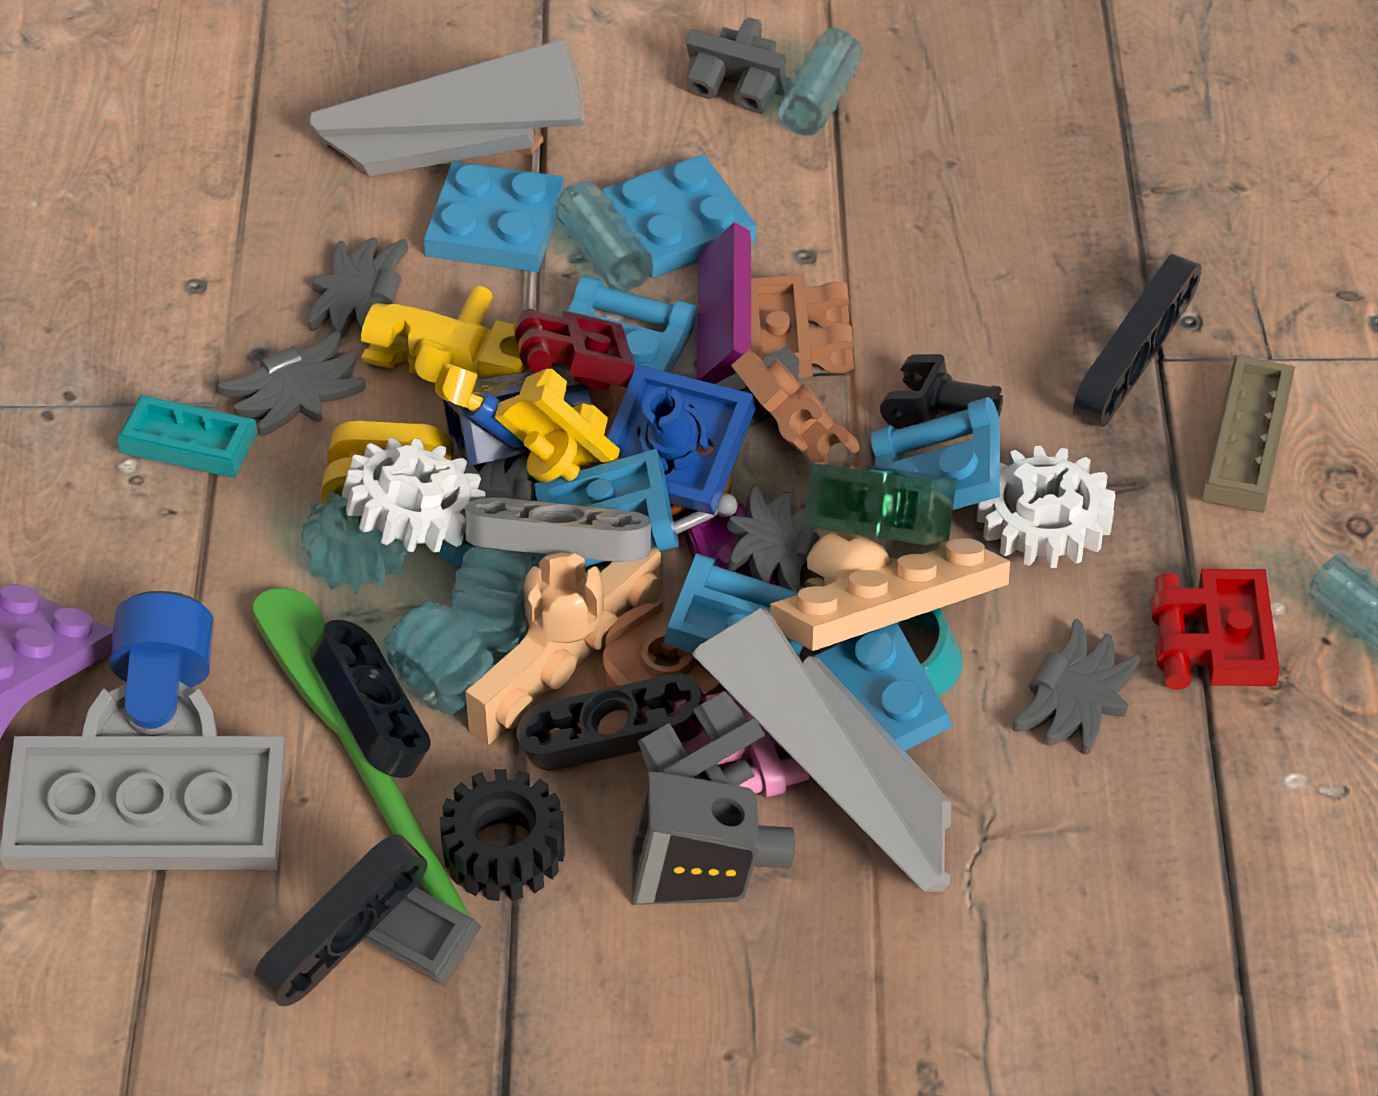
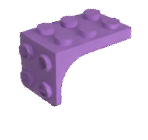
[0,584,113,739]

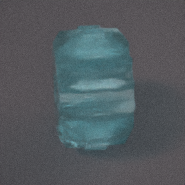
[301,490,408,595]
[448,546,538,653]
[384,600,494,715]

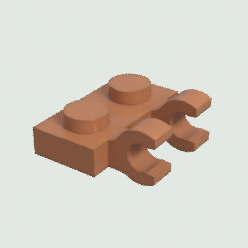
[751,274,854,378]
[731,349,860,475]

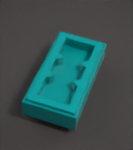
[117,395,257,478]

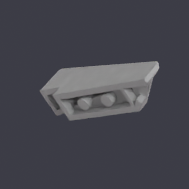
[310,40,584,177]
[692,608,951,892]

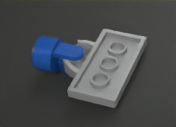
[0,591,287,870]

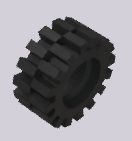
[440,769,565,901]

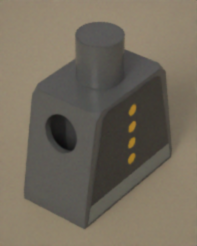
[631,772,794,905]

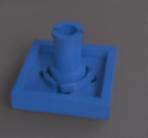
[607,364,757,515]

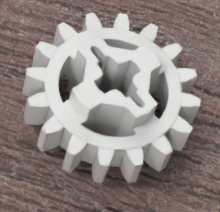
[342,438,485,552]
[976,446,1115,568]

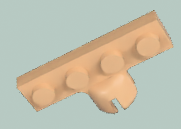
[770,529,1010,651]
[465,547,663,745]

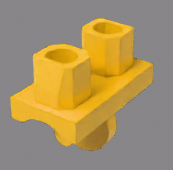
[495,369,620,483]

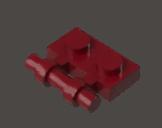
[513,309,635,390]

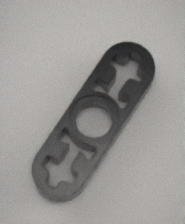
[310,620,431,778]
[517,673,708,771]
[254,834,428,1006]

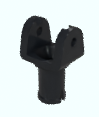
[880,354,1003,429]

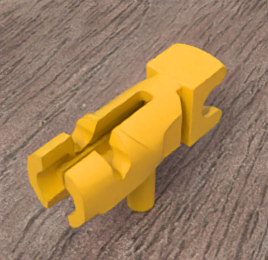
[361,286,531,379]

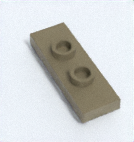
[1202,355,1295,513]

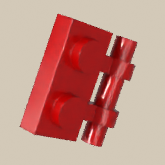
[1150,569,1280,690]

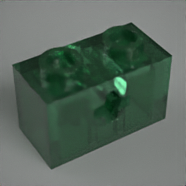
[803,461,957,545]

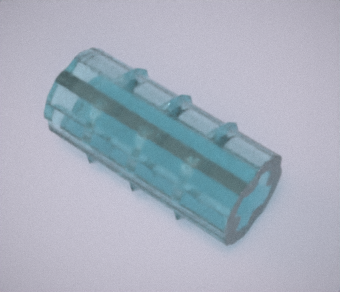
[778,28,863,136]
[555,181,653,292]
[1307,552,1378,651]

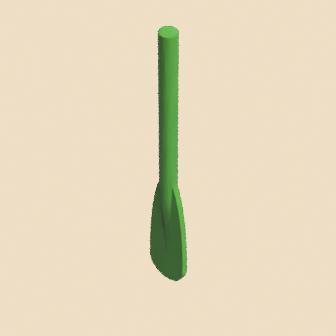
[252,588,471,917]

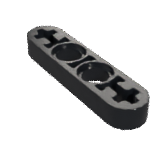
[1073,254,1202,427]

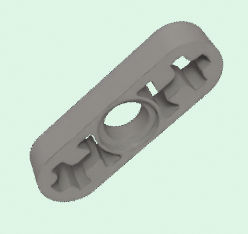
[466,498,651,562]

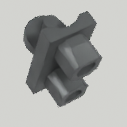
[685,17,791,114]
[638,691,765,786]

